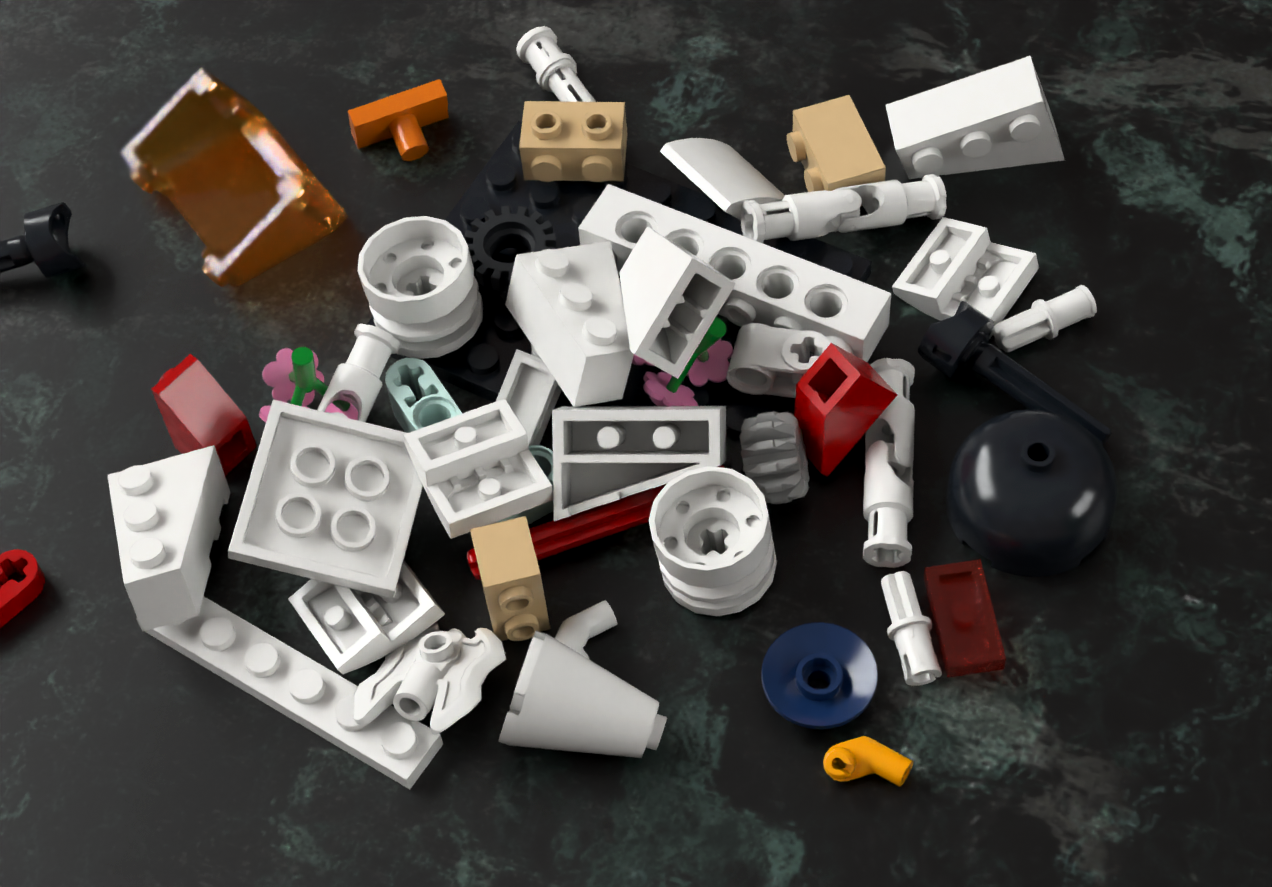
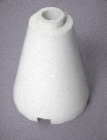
[498,631,667,758]

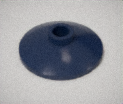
[761,622,878,729]

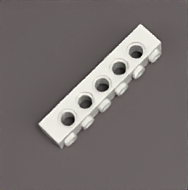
[578,184,891,362]

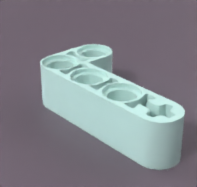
[385,358,554,525]

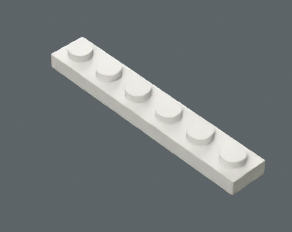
[136,596,443,789]

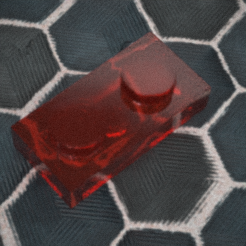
[924,559,1006,678]

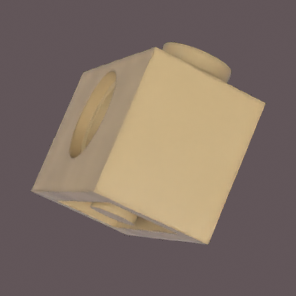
[470,516,550,641]

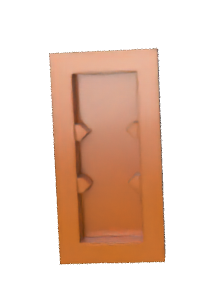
[348,79,449,161]

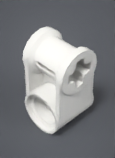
[726,323,830,398]

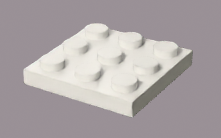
[228,399,423,599]

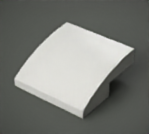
[660,138,785,220]
[892,217,1039,339]
[403,398,553,539]
[288,561,445,674]

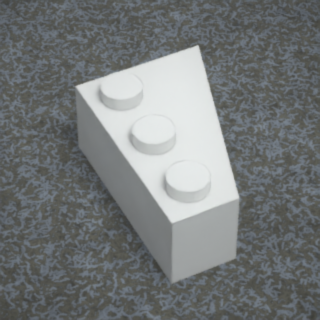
[886,56,1065,179]
[505,241,634,408]
[552,406,726,521]
[107,445,231,631]

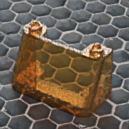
[121,67,349,288]

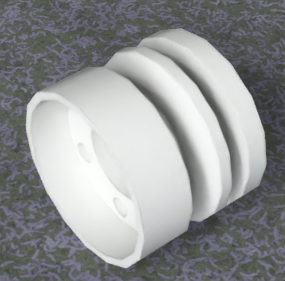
[357,216,483,359]
[649,466,777,616]

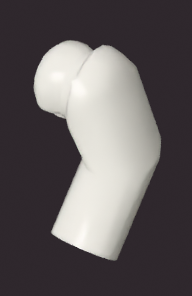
[555,600,617,659]

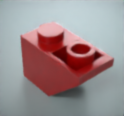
[794,343,898,477]
[151,354,257,476]

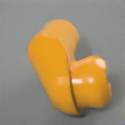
[823,736,914,787]

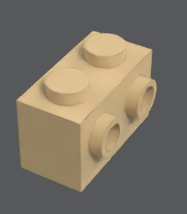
[787,95,886,206]
[519,101,627,182]

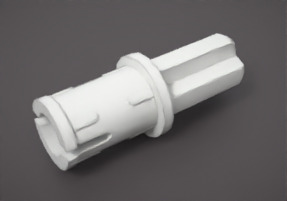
[992,285,1097,352]
[881,571,942,686]

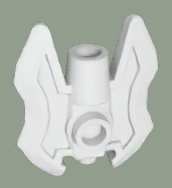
[353,623,506,735]

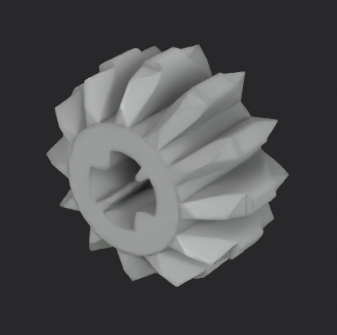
[740,411,810,504]

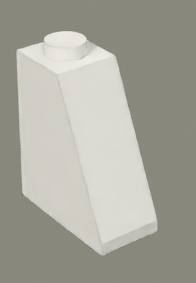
[619,227,736,379]

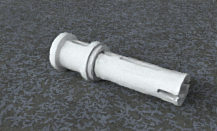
[516,26,596,102]

